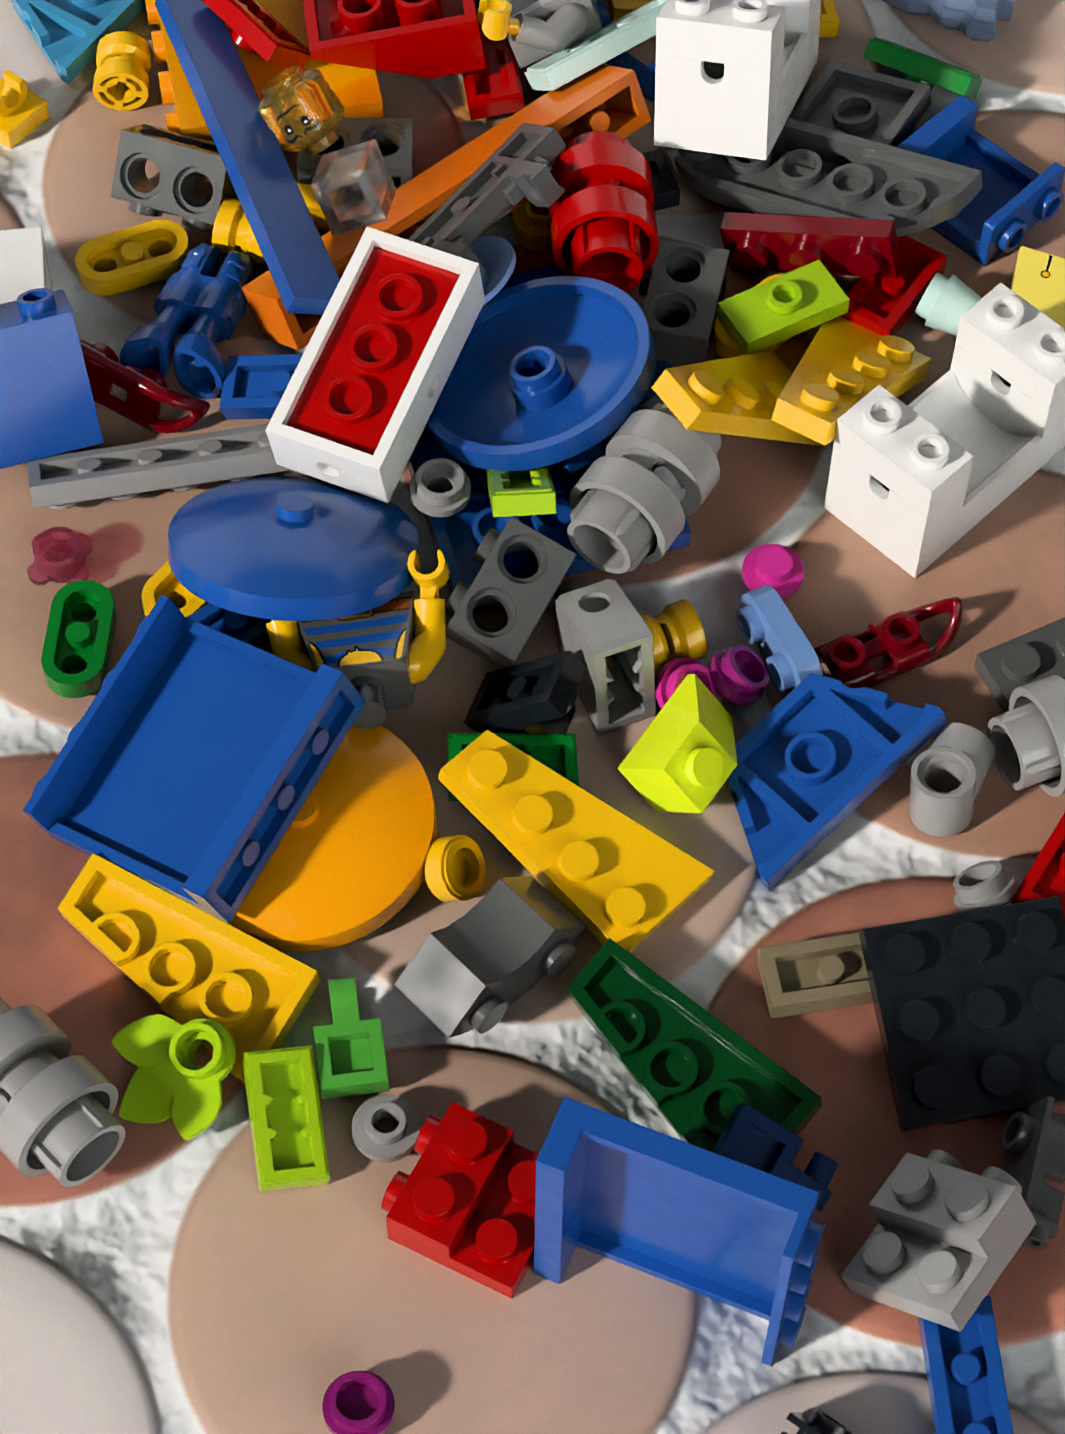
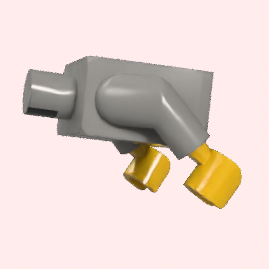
[477,0,602,68]

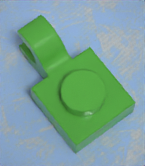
[313,977,389,1100]

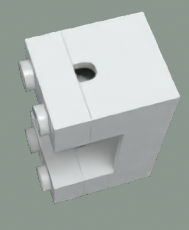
[654,0,821,160]
[824,282,1065,578]

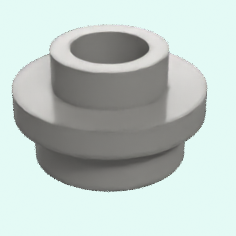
[410,458,471,517]
[953,860,1018,913]
[352,1095,421,1163]

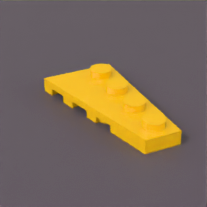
[771,316,932,446]
[651,350,829,447]
[438,730,715,953]
[58,853,321,1088]

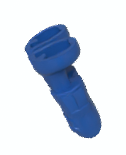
[119,243,255,399]

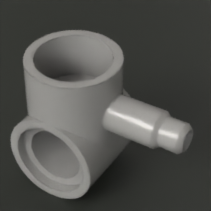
[903,722,996,837]

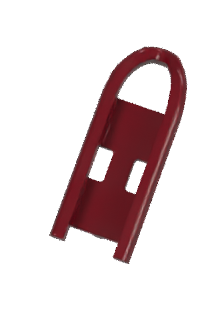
[80,339,210,434]
[814,597,962,688]

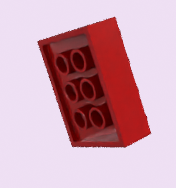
[303,0,486,79]

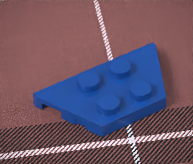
[727,673,946,891]

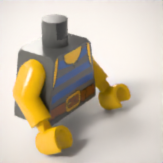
[266,549,450,729]

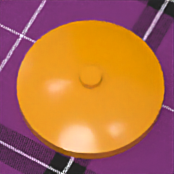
[223,725,438,952]

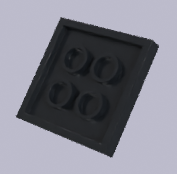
[859,896,1065,1133]

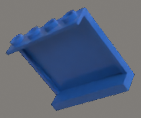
[23,595,366,924]
[534,1097,825,1366]

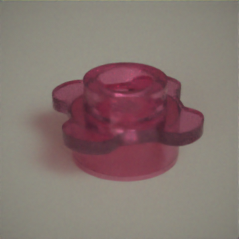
[27,527,93,585]

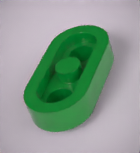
[41,580,117,698]

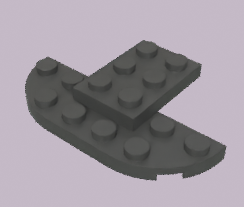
[666,60,983,237]

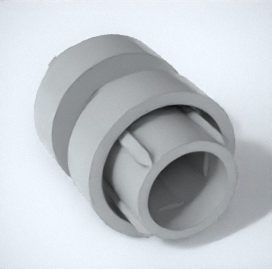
[567,403,721,574]
[987,675,1065,797]
[0,997,126,1188]

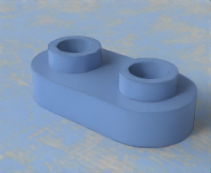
[736,584,823,694]

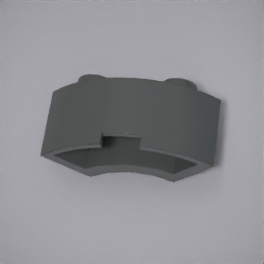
[394,876,586,1038]

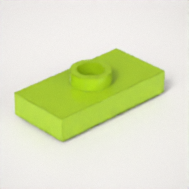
[717,260,850,355]
[486,466,556,517]
[242,1045,331,1192]

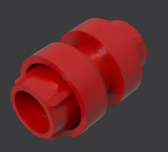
[549,131,659,293]

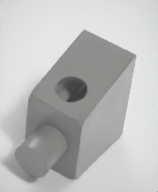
[555,578,656,735]

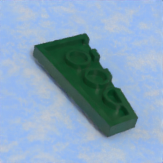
[567,938,822,1152]

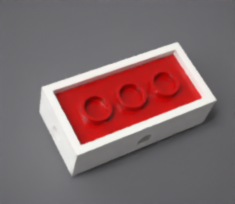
[265,227,485,503]

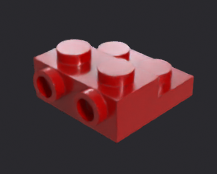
[381,1102,539,1299]

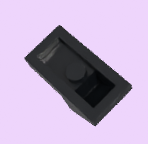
[463,650,587,734]

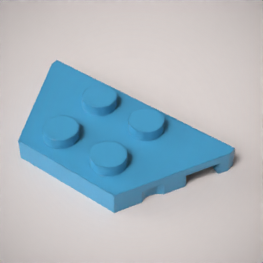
[12,0,145,84]

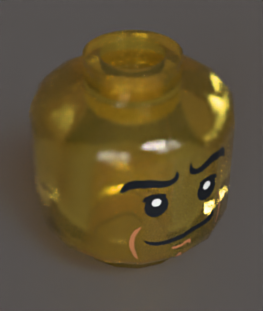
[259,64,345,155]

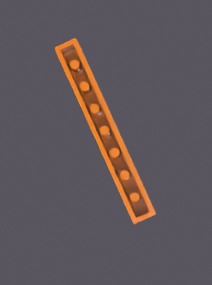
[241,64,652,351]

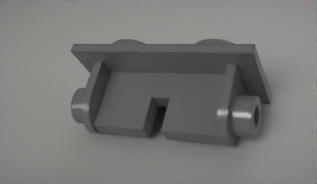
[1001,1096,1065,1249]

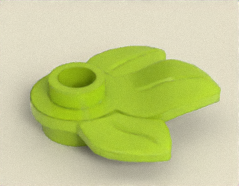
[111,1014,236,1141]

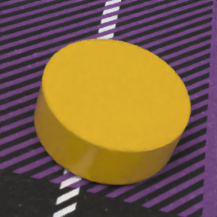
[424,835,486,902]

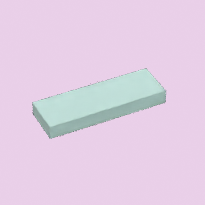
[524,0,667,91]

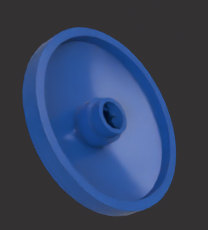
[426,276,656,471]
[168,476,419,621]

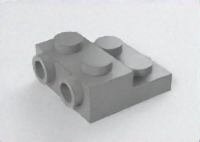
[841,1149,1037,1332]

